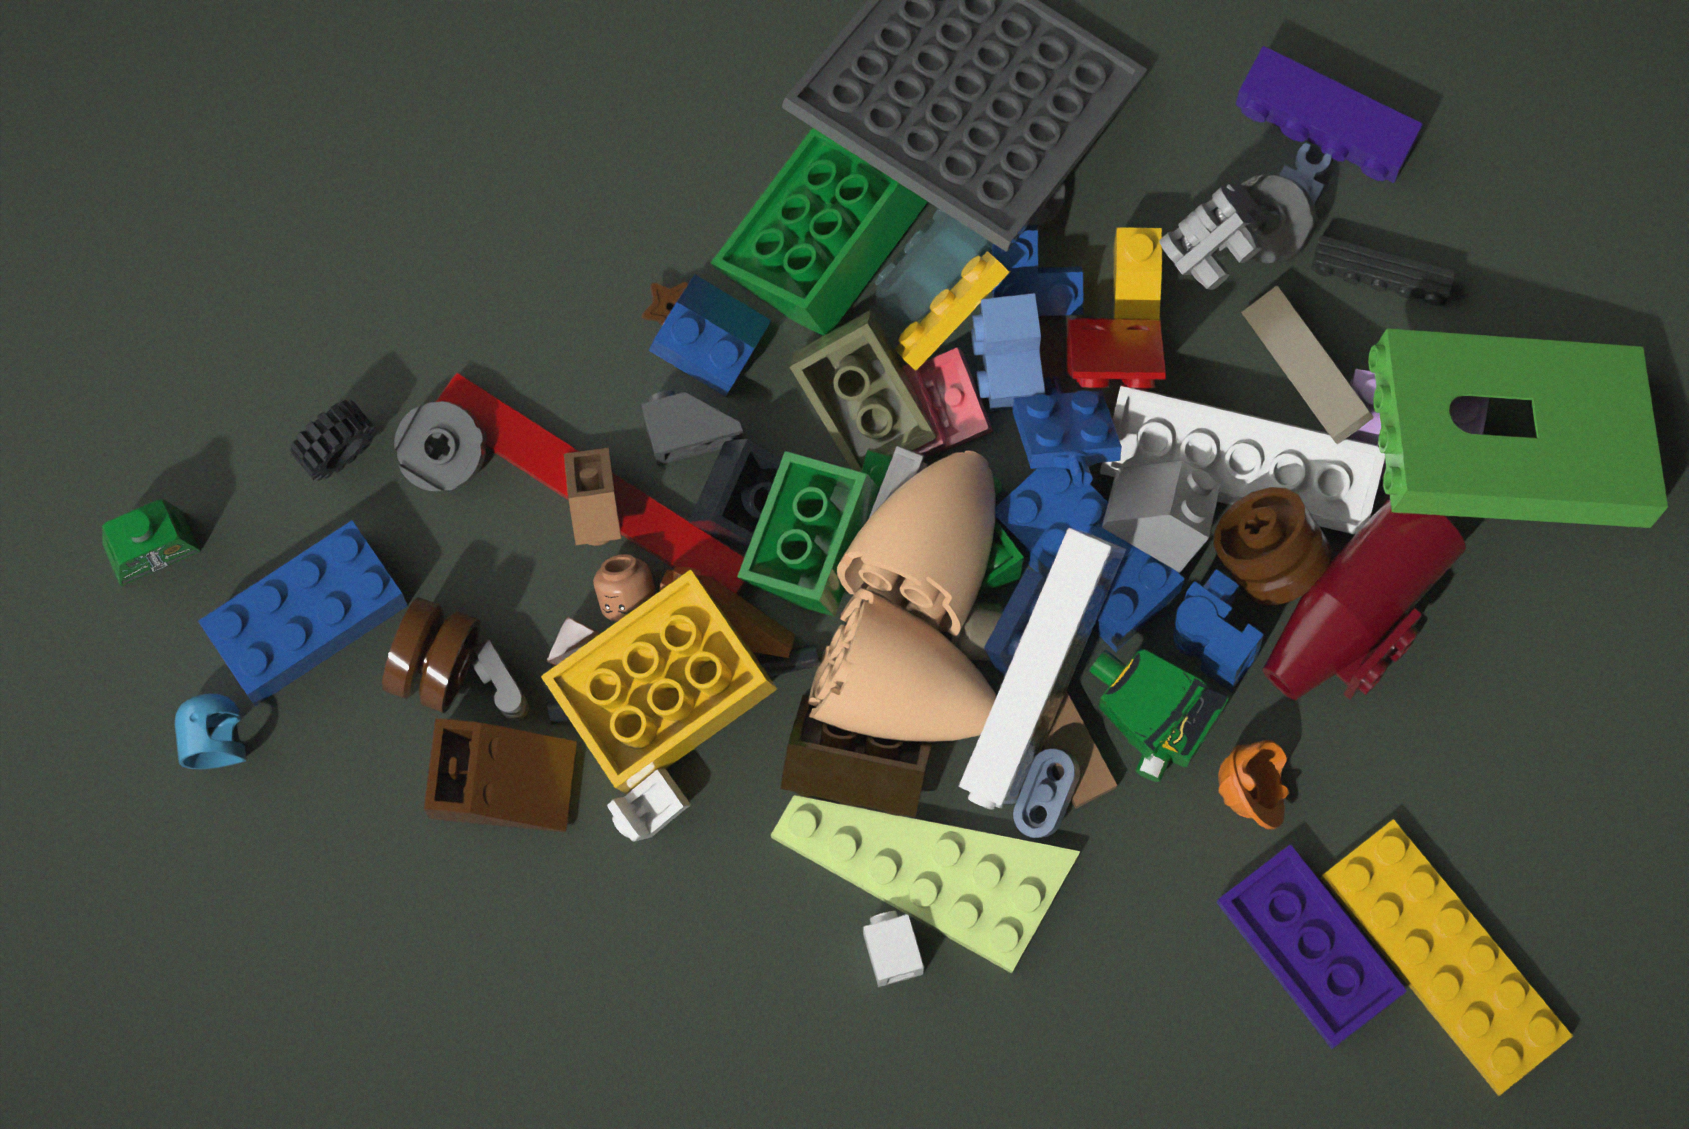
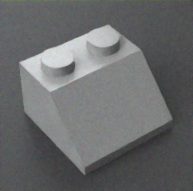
[1102,461,1221,572]

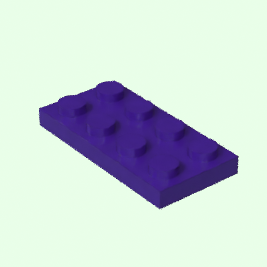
[1216,844,1407,1049]

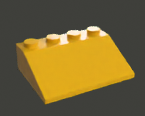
[541,569,777,795]

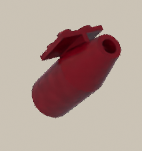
[1262,498,1466,700]

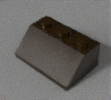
[780,695,933,817]

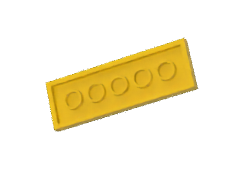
[1320,819,1573,1096]

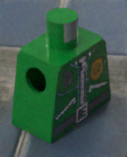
[102,499,200,586]

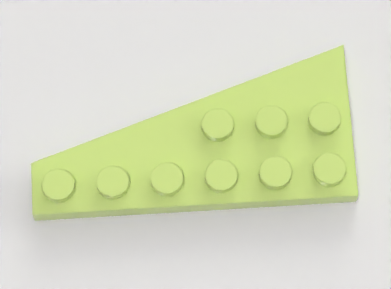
[771,795,1080,973]

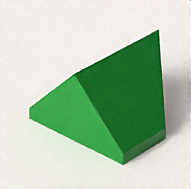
[975,519,1023,601]

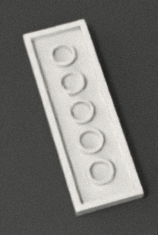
[1100,384,1385,535]

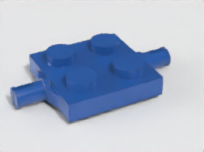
[1013,376,1122,487]

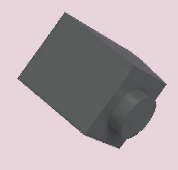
[641,390,743,466]

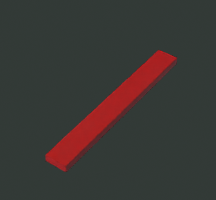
[436,372,746,595]

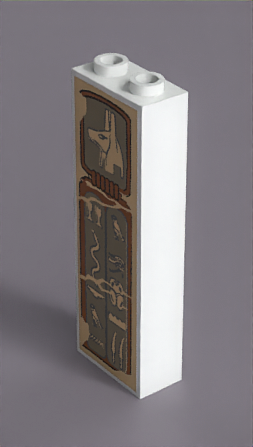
[959,528,1126,810]

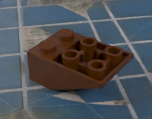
[424,718,577,833]

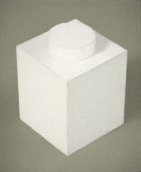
[863,911,924,987]

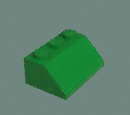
[737,451,880,617]

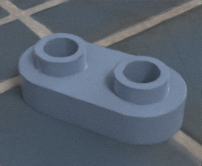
[1013,749,1080,838]

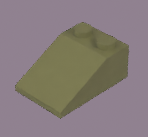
[789,310,937,472]

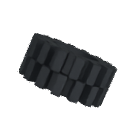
[290,400,377,481]

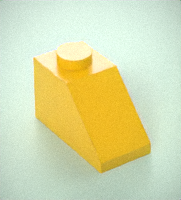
[1114,228,1162,320]

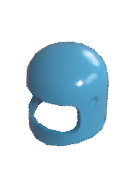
[175,694,247,769]

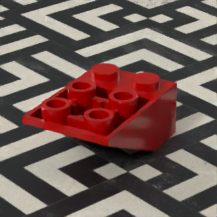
[1067,318,1166,388]

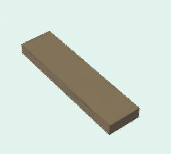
[1241,286,1374,445]

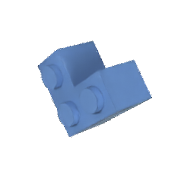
[971,293,1045,412]

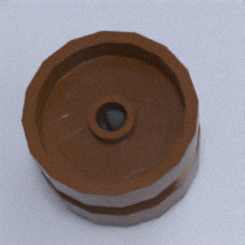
[1214,487,1331,605]
[382,597,480,714]

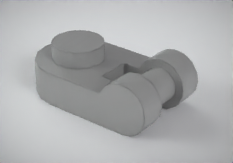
[471,639,529,721]

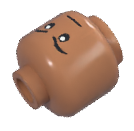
[593,554,657,622]

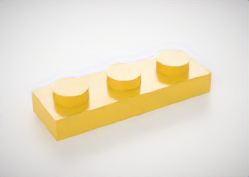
[895,251,1009,371]

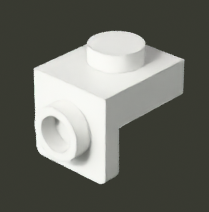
[607,768,691,841]

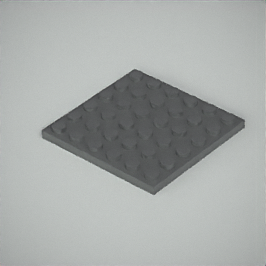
[782,0,1148,252]

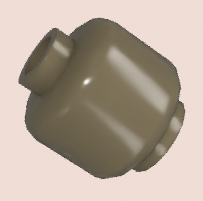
[944,601,1004,661]

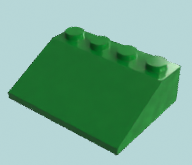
[711,128,928,336]

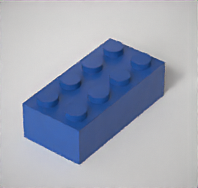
[995,467,1185,652]
[198,520,408,706]

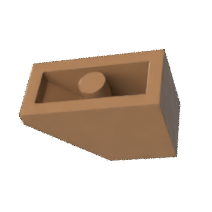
[564,448,621,546]

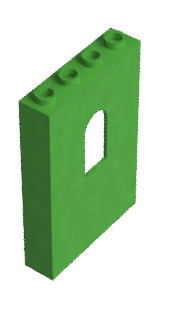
[1368,328,1668,528]

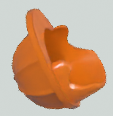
[1218,740,1289,829]

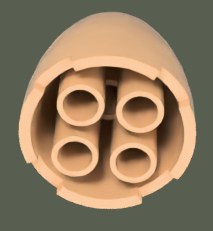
[837,450,996,636]
[808,589,996,742]

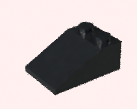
[688,439,782,552]

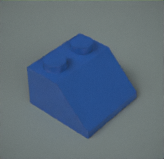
[649,275,771,397]

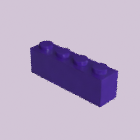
[1235,46,1423,183]

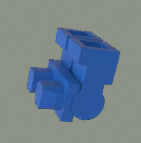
[1173,570,1264,693]

